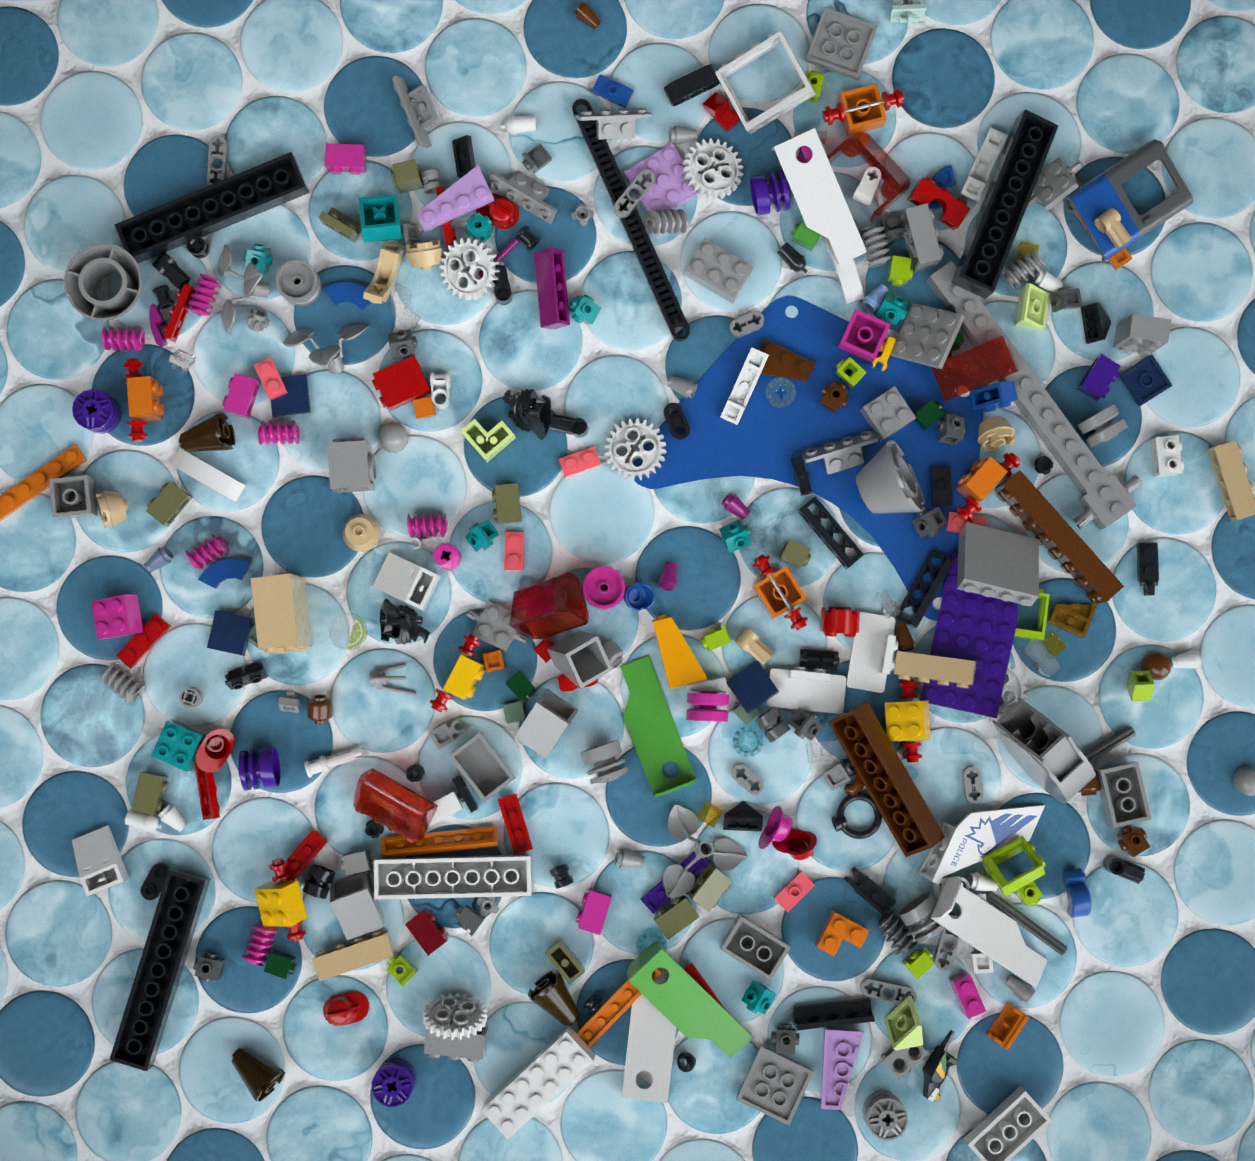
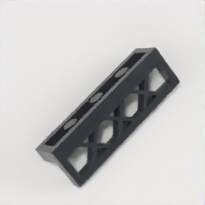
[797,496,864,569]
[894,550,954,628]
[793,998,875,1031]

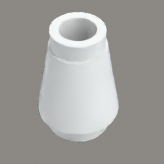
[1033,269,1063,292]
[1171,650,1201,669]
[158,804,188,832]
[968,872,998,891]

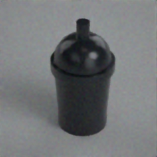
[777,242,808,274]

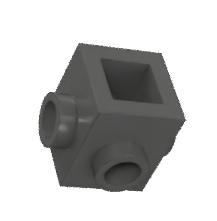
[388,329,418,360]
[936,413,966,445]
[912,507,948,538]
[788,708,823,741]
[193,952,226,982]
[771,1023,800,1055]

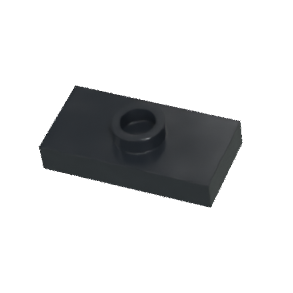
[930,467,952,507]
[452,775,479,813]

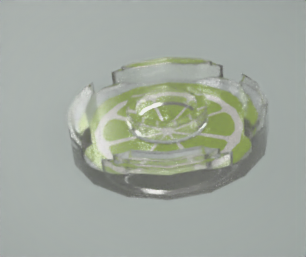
[328,612,368,651]

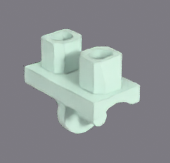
[890,0,927,29]

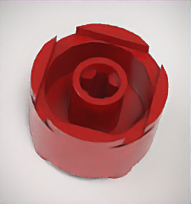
[820,607,860,637]

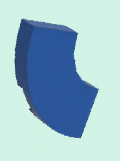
[928,166,956,210]
[324,282,372,309]
[198,559,251,589]

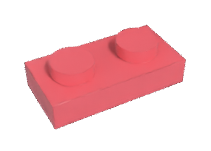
[254,357,288,400]
[559,446,601,478]
[946,512,987,533]
[504,532,524,571]

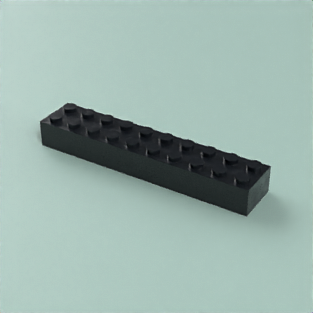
[951,109,1059,299]
[114,152,310,263]
[109,867,211,1071]

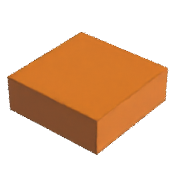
[413,396,436,420]
[482,650,505,673]

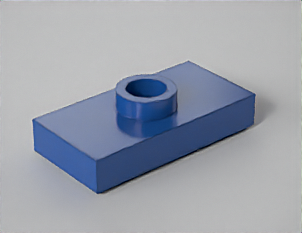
[592,74,634,109]

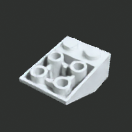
[372,552,441,611]
[72,825,130,896]

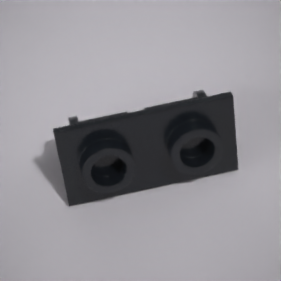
[799,649,840,671]
[225,662,268,690]

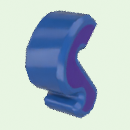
[1062,868,1092,918]

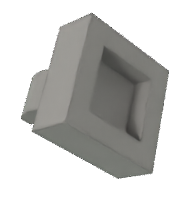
[278,690,301,713]

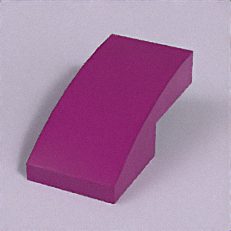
[149,303,168,347]

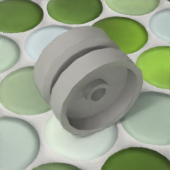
[275,260,322,306]
[1077,404,1128,448]

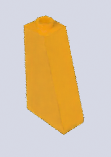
[653,615,707,689]

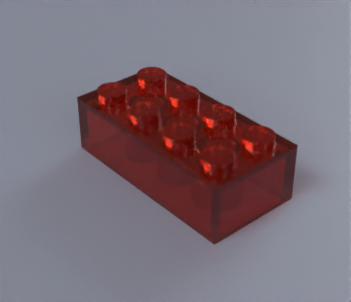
[931,335,1020,402]

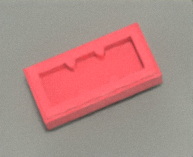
[774,871,815,912]

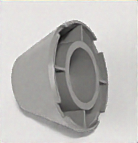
[64,243,143,321]
[856,440,925,514]

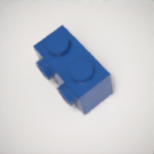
[970,382,1018,412]

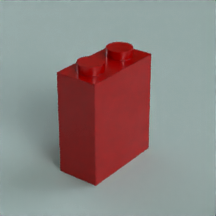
[372,355,431,411]

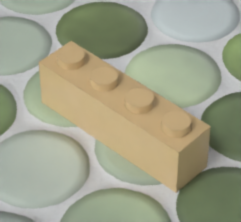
[1208,440,1255,522]
[894,651,976,688]
[312,930,396,981]

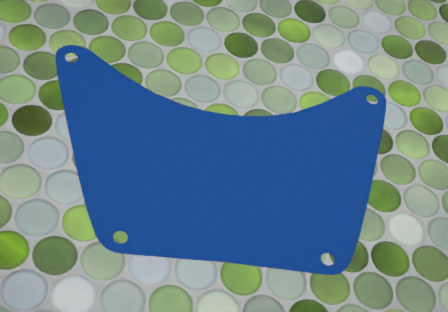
[633,296,984,621]

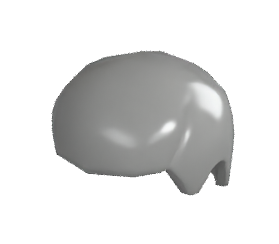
[379,422,408,453]
[1232,766,1255,796]

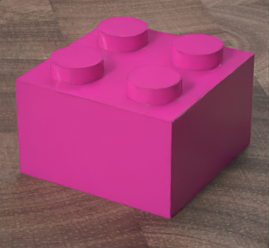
[838,309,891,363]
[91,594,143,639]

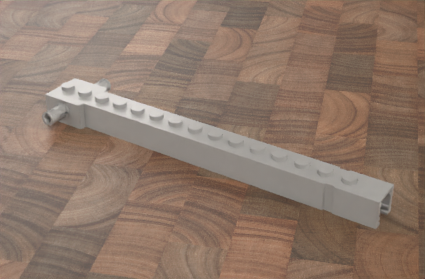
[926,261,1143,530]

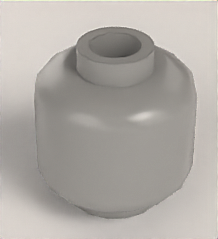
[601,641,624,669]

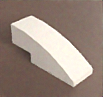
[404,791,464,834]

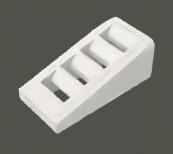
[687,677,728,693]

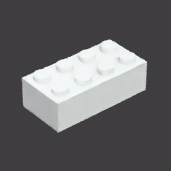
[963,1086,1052,1161]

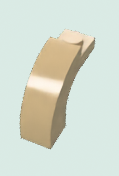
[363,240,404,304]

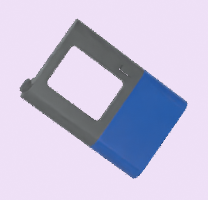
[1063,139,1193,262]

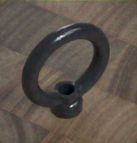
[831,793,882,839]

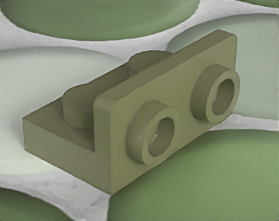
[319,207,362,243]

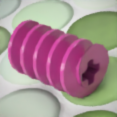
[186,273,221,316]
[101,326,145,352]
[258,420,300,445]
[407,513,448,538]
[185,532,230,570]
[434,543,461,570]
[241,922,278,966]

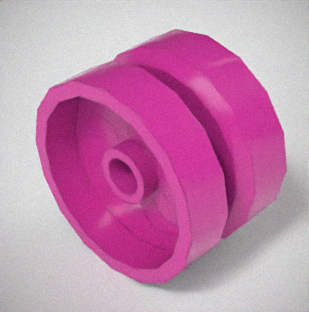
[583,566,625,610]
[686,691,729,722]

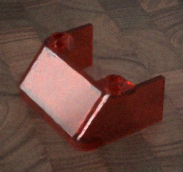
[827,132,911,222]

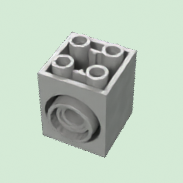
[328,437,376,493]

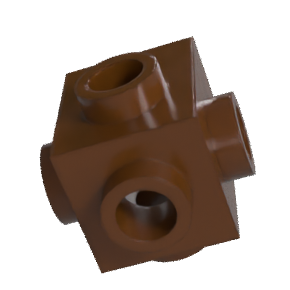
[819,382,849,414]
[1117,825,1150,857]

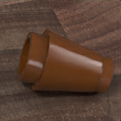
[573,1,602,30]
[895,623,915,652]

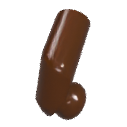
[844,770,864,795]

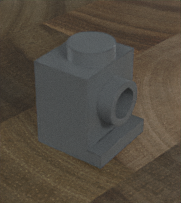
[454,904,485,936]

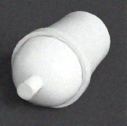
[501,115,537,135]
[125,810,163,833]

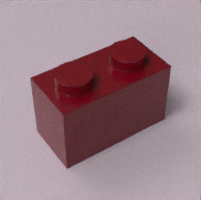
[405,908,449,956]

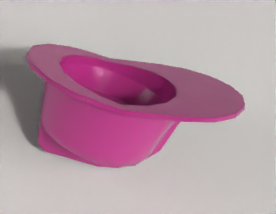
[758,806,793,849]

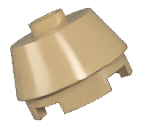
[405,240,443,270]
[978,416,1015,452]
[96,490,129,528]
[342,514,381,552]

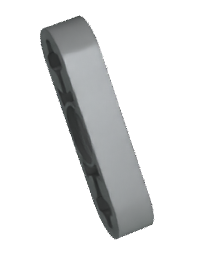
[207,135,228,186]
[614,170,655,218]
[933,914,960,970]
[860,978,917,1004]

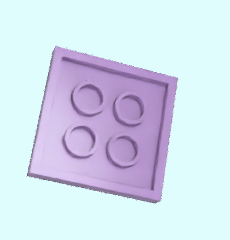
[624,143,700,212]

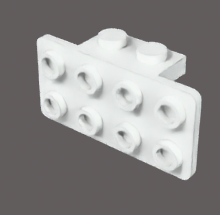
[846,612,898,693]
[767,666,846,714]

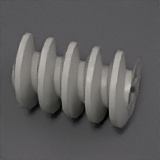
[645,209,688,234]
[860,225,891,268]
[1004,249,1046,290]
[101,662,145,704]

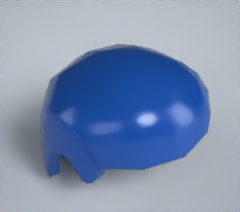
[624,582,655,611]

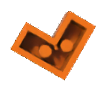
[814,909,869,956]

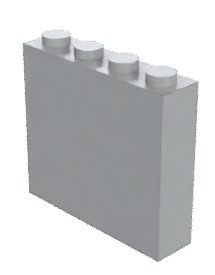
[957,522,1039,606]

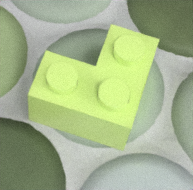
[460,419,516,463]

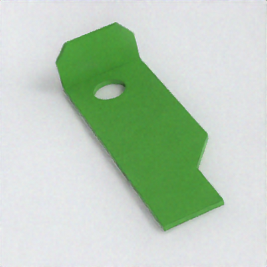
[620,656,697,798]
[626,941,753,1058]

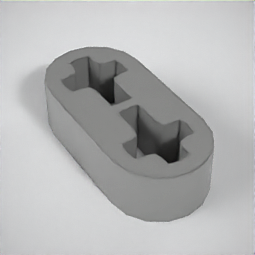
[730,311,764,338]
[731,764,764,795]
[962,766,983,803]

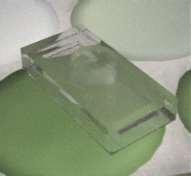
[806,740,848,763]

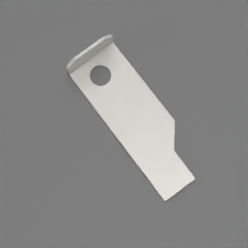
[771,128,867,265]
[931,876,1048,988]
[621,968,676,1103]

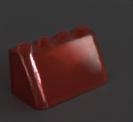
[509,572,589,639]
[353,768,438,843]

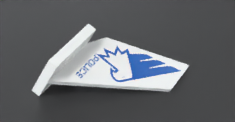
[918,805,1045,884]

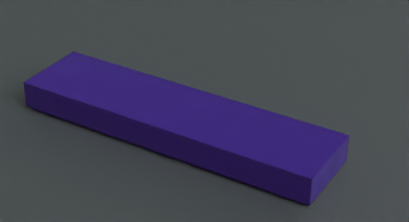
[641,851,711,914]

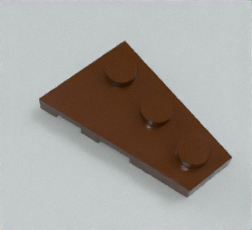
[760,339,816,382]

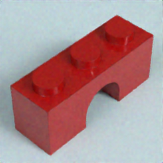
[907,177,971,230]

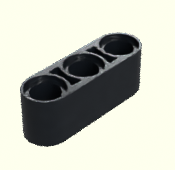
[664,64,720,106]

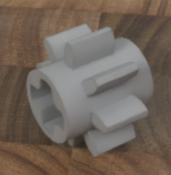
[245,308,270,332]

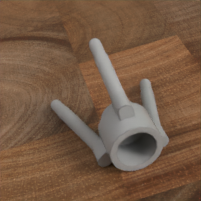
[369,663,416,696]

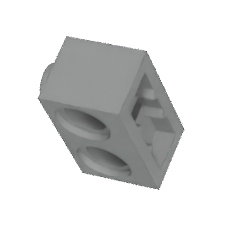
[881,1045,928,1078]

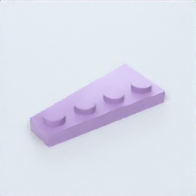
[417,165,494,232]
[820,1028,864,1110]

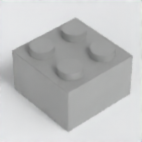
[860,386,916,442]
[49,475,98,520]

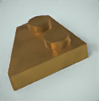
[1047,603,1098,639]

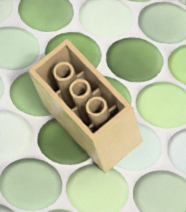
[250,573,312,654]

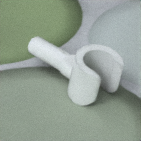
[410,536,438,549]

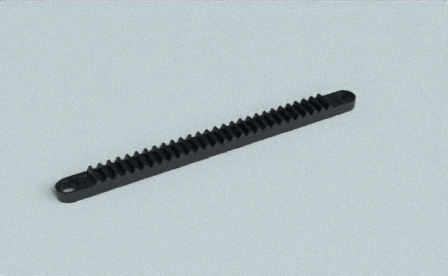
[572,99,690,342]

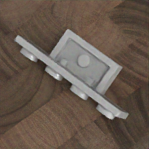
[392,76,439,148]
[575,108,653,140]
[487,170,557,224]
[801,431,879,474]

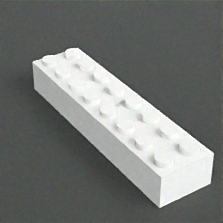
[374,854,532,900]

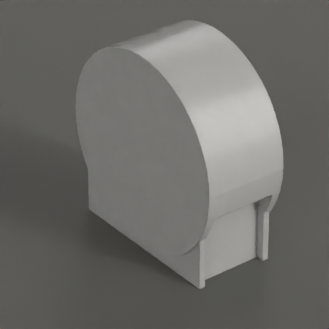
[992,697,1096,804]

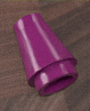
[721,493,750,519]
[658,562,677,591]

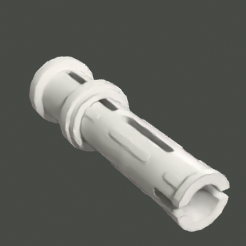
[304,746,364,778]

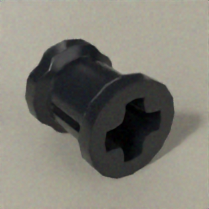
[515,225,541,251]
[152,285,175,310]
[406,764,425,782]

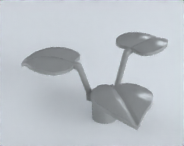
[218,244,270,335]
[283,324,371,374]
[663,804,747,898]

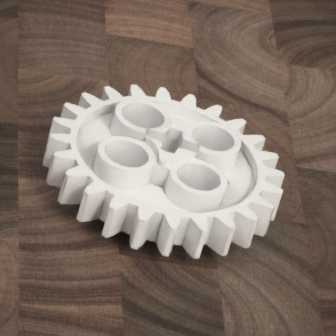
[682,138,744,200]
[439,238,500,300]
[604,418,667,481]
[981,662,1029,721]
[423,993,487,1040]

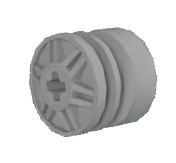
[580,740,629,784]
[898,892,945,943]
[862,1091,908,1140]

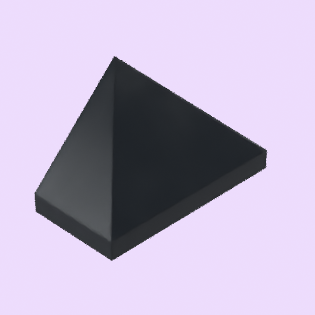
[1080,302,1111,344]
[723,801,763,832]

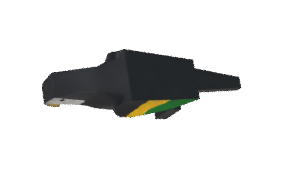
[922,1030,958,1101]

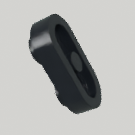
[663,403,690,440]
[140,863,170,900]

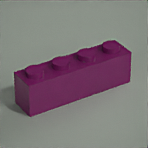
[534,248,570,330]

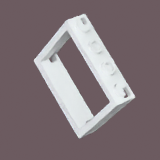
[715,31,816,134]

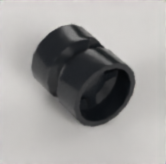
[302,864,336,899]

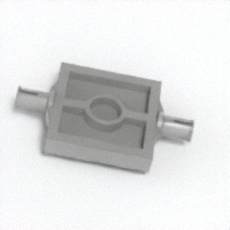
[1028,156,1084,210]
[466,601,529,652]

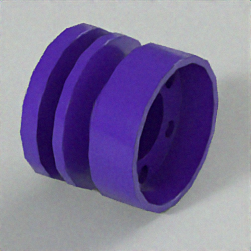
[750,170,790,216]
[72,389,122,434]
[238,747,281,791]
[372,1058,416,1107]

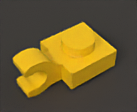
[872,337,896,372]

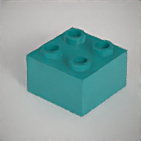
[359,194,402,243]
[151,720,206,772]

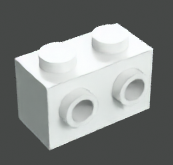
[1150,435,1184,477]

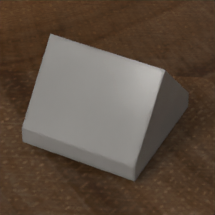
[401,223,421,246]

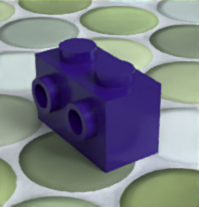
[1077,354,1121,401]

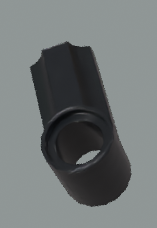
[151,252,191,289]
[492,265,512,305]
[550,414,589,438]
[1103,855,1145,884]

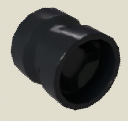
[186,236,210,259]
[549,863,574,889]

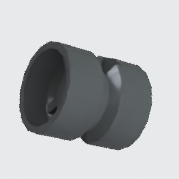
[755,707,790,743]

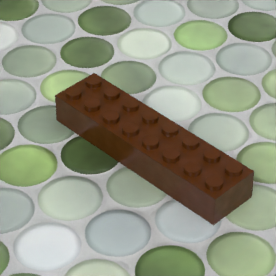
[995,470,1124,604]
[828,701,945,857]

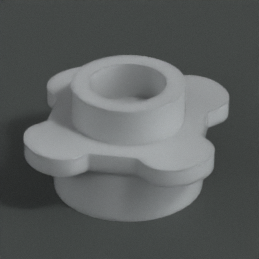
[571,204,594,226]
[477,897,499,917]

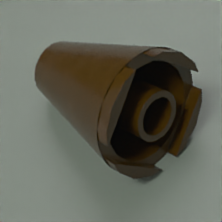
[179,412,235,452]
[528,970,579,1026]
[231,1047,286,1102]

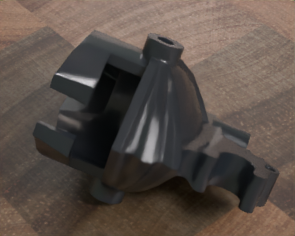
[503,389,551,440]
[379,599,430,645]

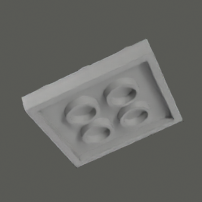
[805,7,878,80]
[891,303,965,369]
[736,1045,814,1125]

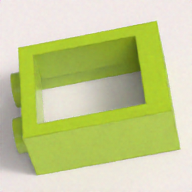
[1014,589,1050,640]
[982,836,1046,897]

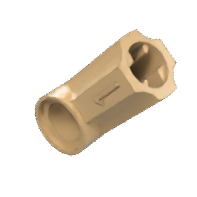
[1094,208,1132,249]
[734,627,774,665]

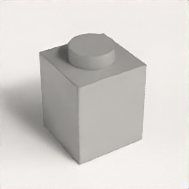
[341,849,372,876]

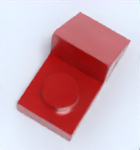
[702,92,741,133]

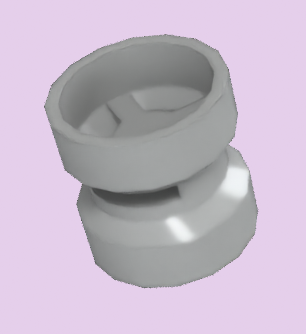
[420,169,442,194]
[179,688,203,707]

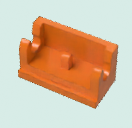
[986,1002,1029,1050]

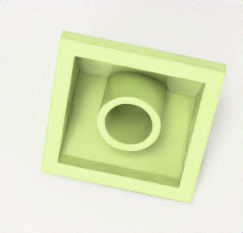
[1015,283,1050,330]
[884,996,923,1050]

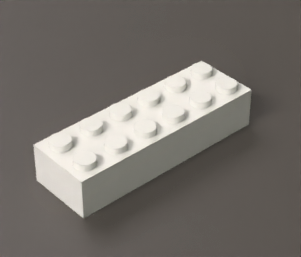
[481,1026,596,1140]

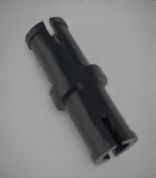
[790,456,813,496]

